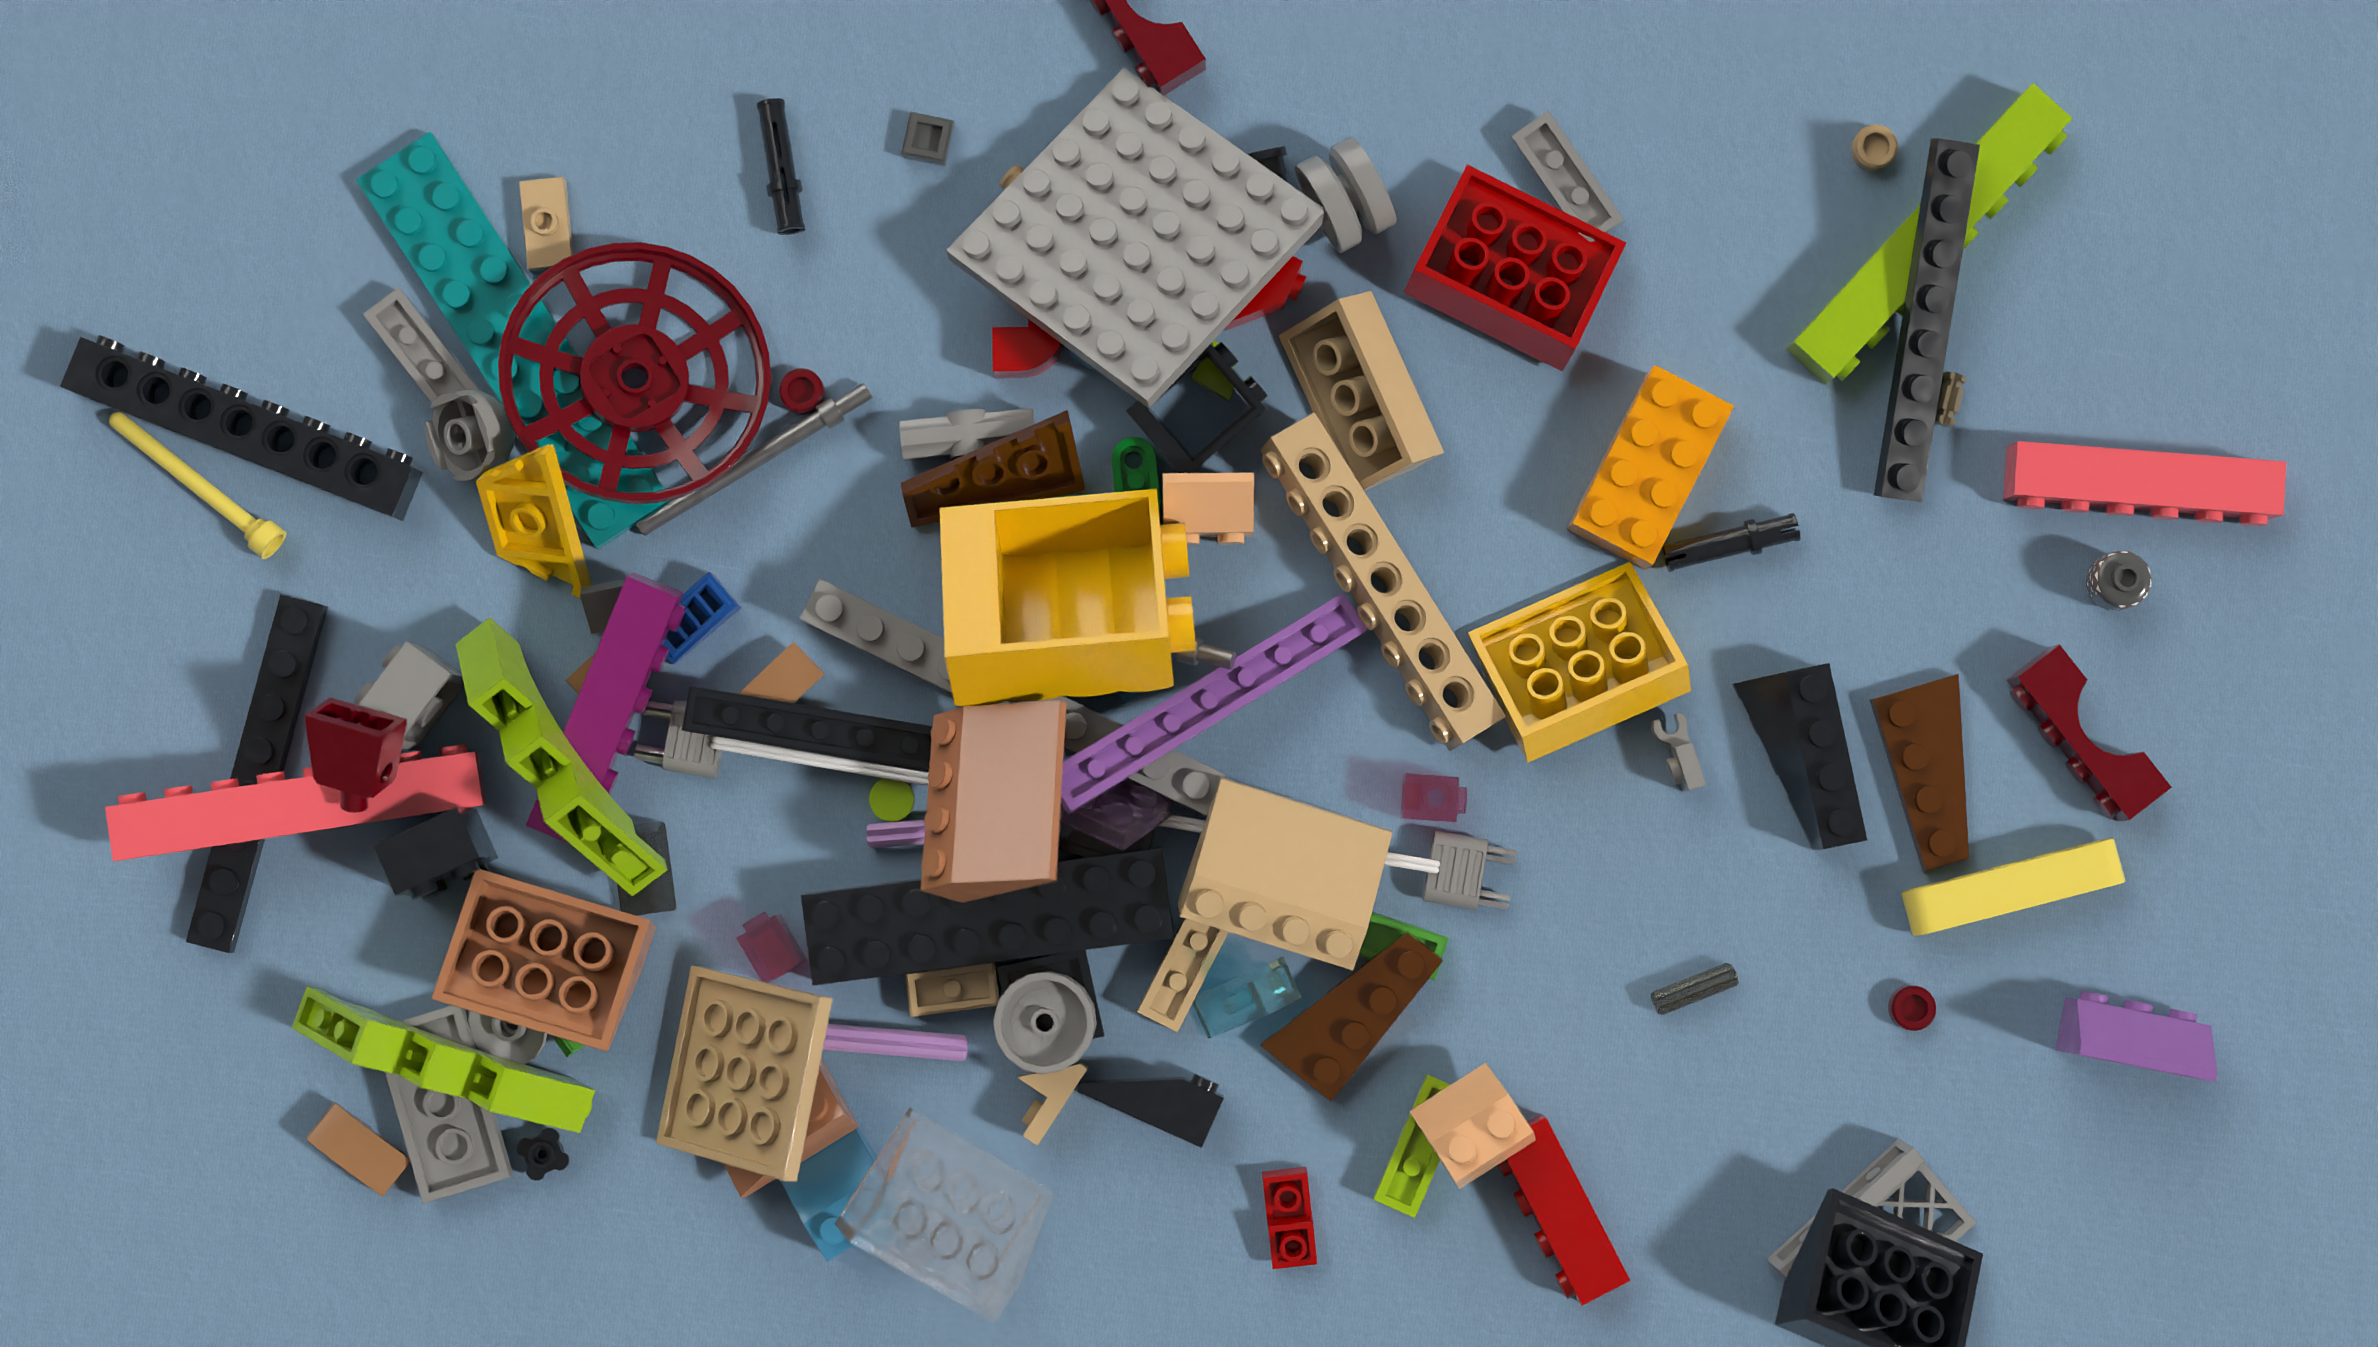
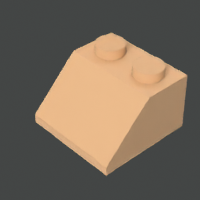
[1163,473,1254,545]
[1409,1063,1536,1189]

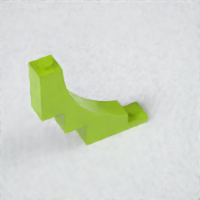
[455,617,667,897]
[292,986,596,1133]

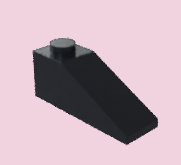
[1077,1073,1224,1148]

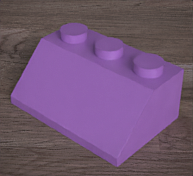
[2055,991,2217,1082]

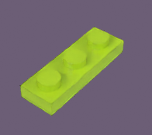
[1373,1074,1451,1218]

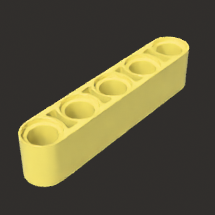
[1901,838,2126,936]

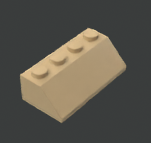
[1279,291,1444,491]

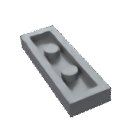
[1511,111,1624,242]
[363,287,480,403]

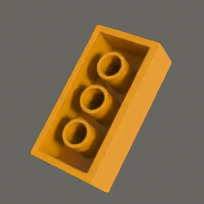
[1567,365,1734,570]

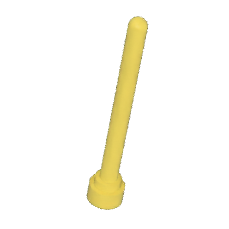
[109,412,287,559]

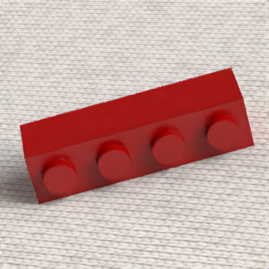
[1498,1114,1631,1306]

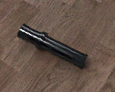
[757,98,805,235]
[1662,513,1801,572]

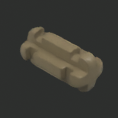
[1935,372,1966,427]

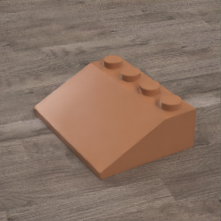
[920,700,1066,903]
[431,869,656,1052]

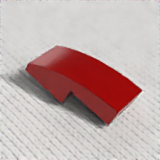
[1262,1167,1318,1269]

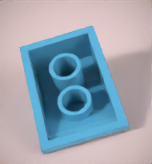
[781,1127,909,1262]

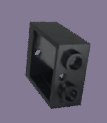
[1126,341,1268,473]

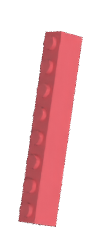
[105,744,487,861]

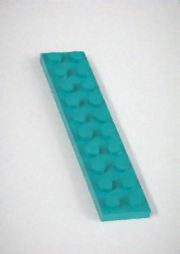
[356,131,670,549]

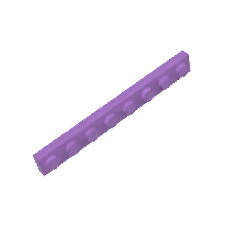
[1061,593,1367,814]

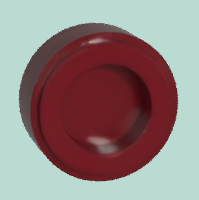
[779,368,825,415]
[1888,985,1936,1031]

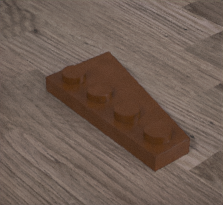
[901,410,1085,528]
[1870,674,1969,871]
[1260,931,1443,1101]

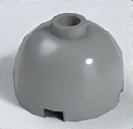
[425,390,515,481]

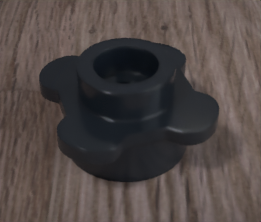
[517,1128,569,1181]

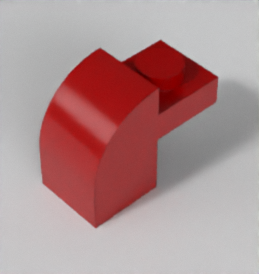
[992,319,1064,378]

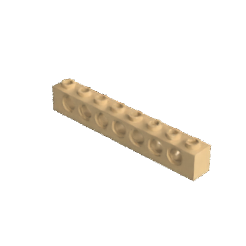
[1260,412,1506,751]

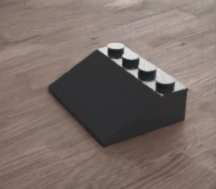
[1775,1188,1983,1347]

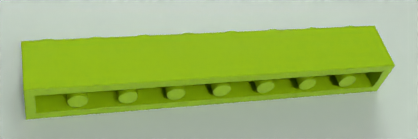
[1786,83,2073,385]

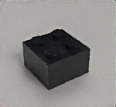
[373,807,498,900]

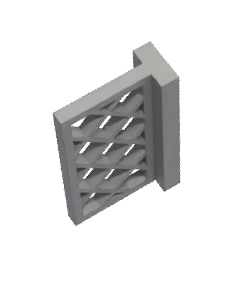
[1766,1139,1976,1279]

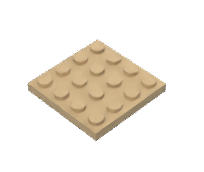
[656,965,833,1182]

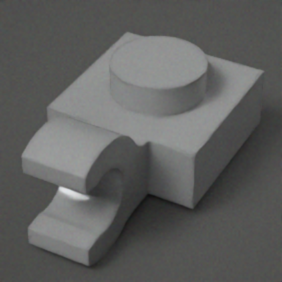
[1651,712,1706,792]

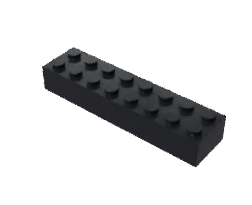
[801,846,1174,986]

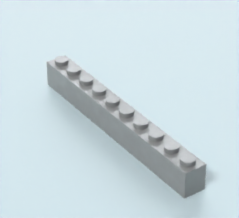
[800,579,1226,817]

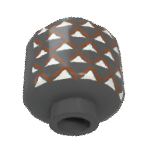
[2086,551,2152,611]

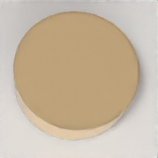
[1851,125,1898,172]

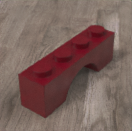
[1090,0,1206,96]
[2007,644,2172,821]

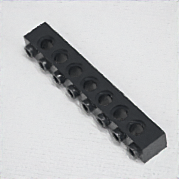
[60,335,423,521]

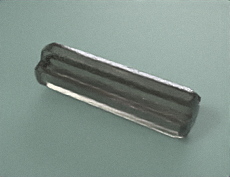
[1651,963,1739,1015]

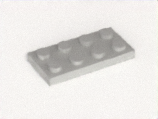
[385,1005,514,1204]

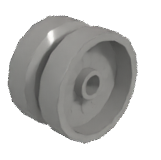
[1295,136,1397,253]
[993,971,1097,1074]

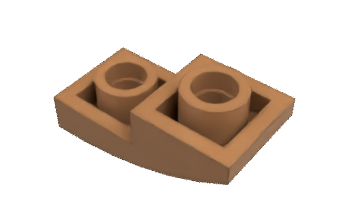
[738,642,824,703]
[306,1101,410,1197]

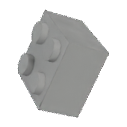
[354,641,464,751]

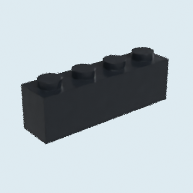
[1732,663,1867,850]

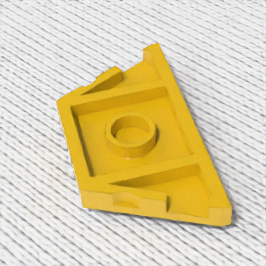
[476,444,592,598]

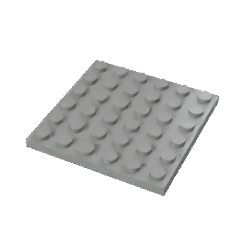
[946,68,1327,409]

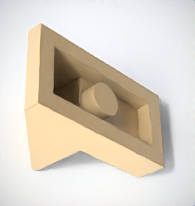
[1017,1062,1088,1146]

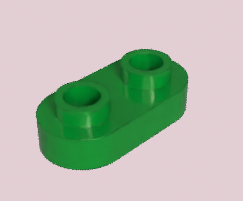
[1111,437,1160,512]

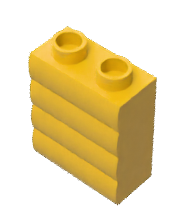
[940,489,1196,706]

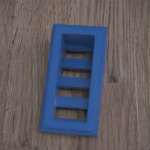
[663,572,742,665]

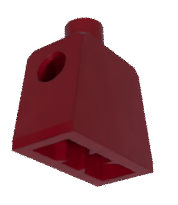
[305,697,407,813]

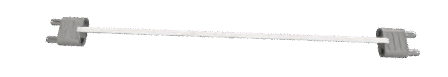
[634,700,1517,910]

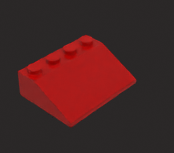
[1403,164,1626,372]

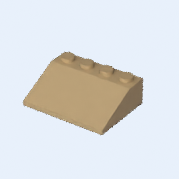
[1177,777,1393,970]

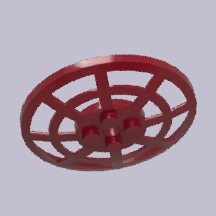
[498,242,771,504]

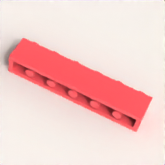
[2003,441,2286,526]

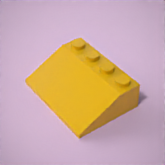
[1468,562,1691,763]

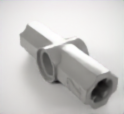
[899,408,1035,461]

